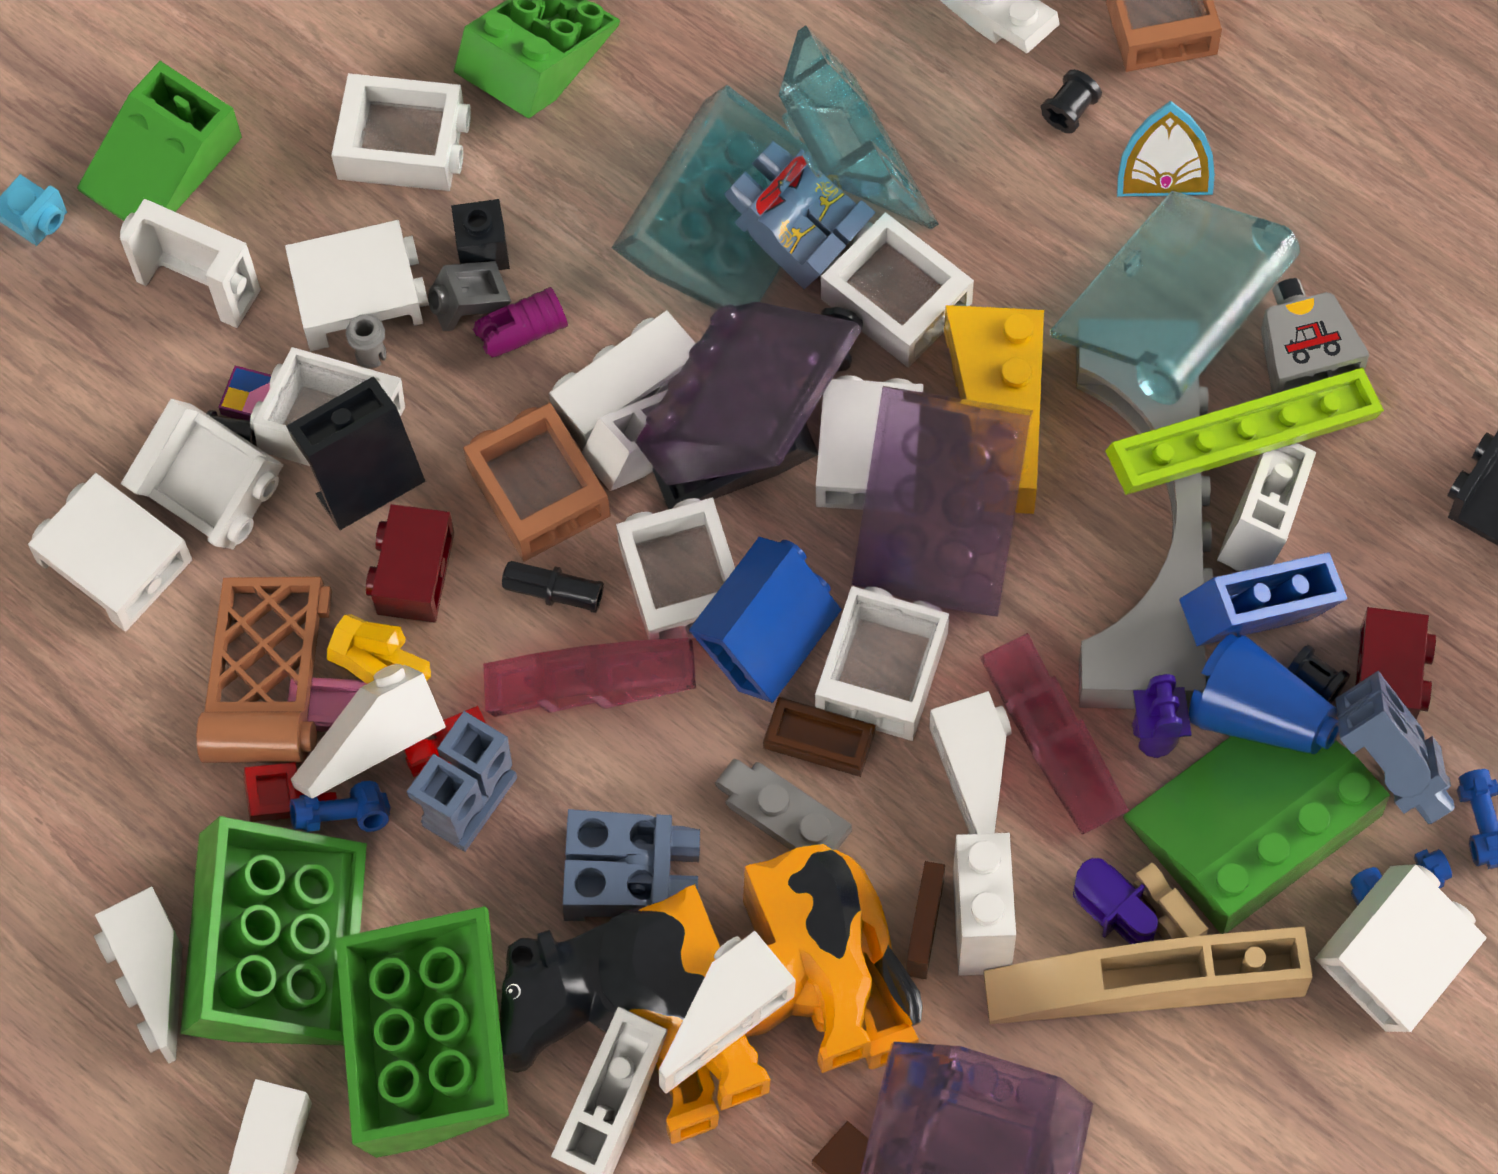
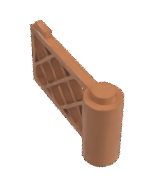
[196,576,332,763]

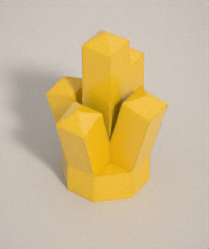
[327,614,431,684]

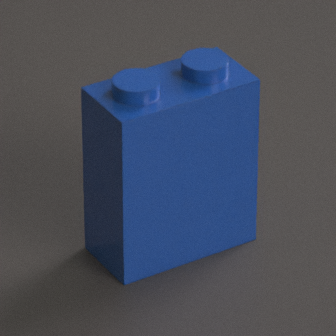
[689,537,842,703]

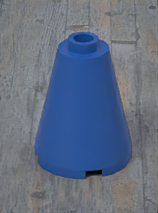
[1189,633,1339,754]

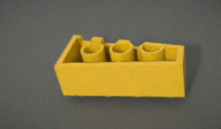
[944,305,1044,514]

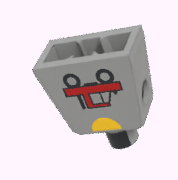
[1261,278,1369,394]

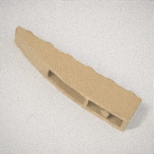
[984,926,1313,1024]

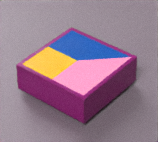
[218,365,271,420]

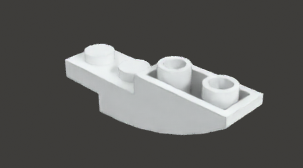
[940,0,1060,53]

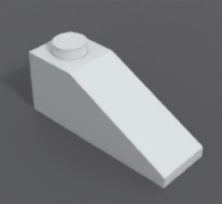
[582,375,735,491]
[1217,443,1316,572]
[291,664,446,799]
[929,691,1012,834]
[659,931,796,1094]
[551,1007,668,1174]

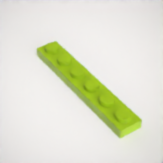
[1105,367,1384,495]

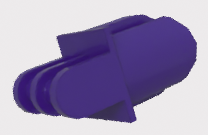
[1132,674,1192,758]
[1073,858,1158,944]

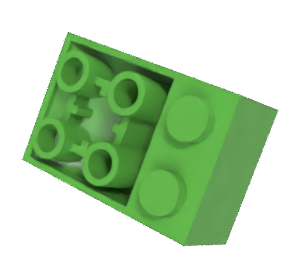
[454,0,620,119]
[77,61,242,221]

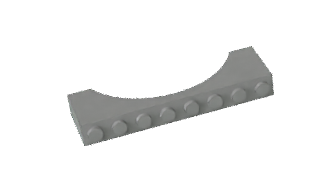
[1076,322,1213,710]

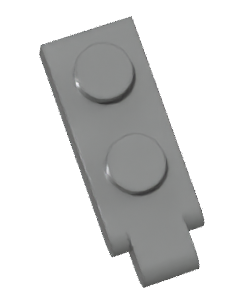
[715,759,852,850]

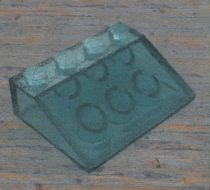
[612,85,839,323]

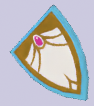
[1117,101,1215,197]

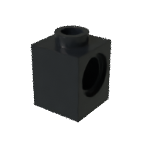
[451,199,510,270]

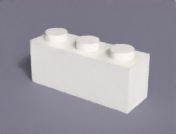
[549,310,705,450]

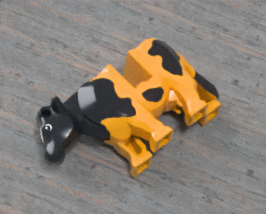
[499,844,923,1144]

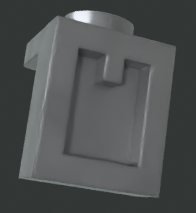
[428,261,511,331]

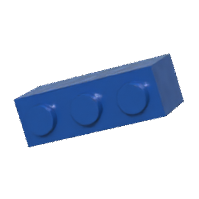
[1179,552,1348,647]

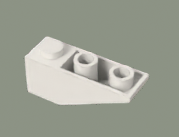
[94,886,183,1063]

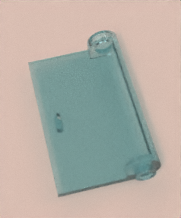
[1050,191,1300,405]

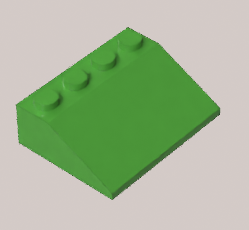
[1123,736,1390,934]
[180,816,367,1046]
[336,906,509,1158]

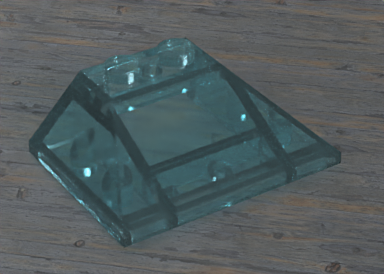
[778,26,939,229]

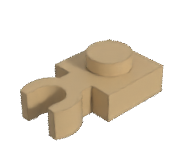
[1133,862,1208,940]

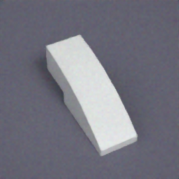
[229,1079,312,1174]

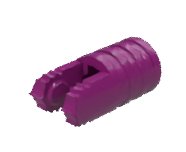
[473,287,568,358]

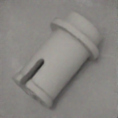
[346,315,387,369]

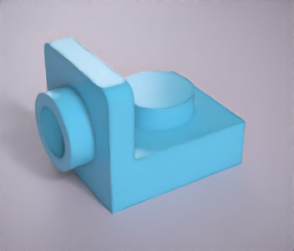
[0,174,67,246]

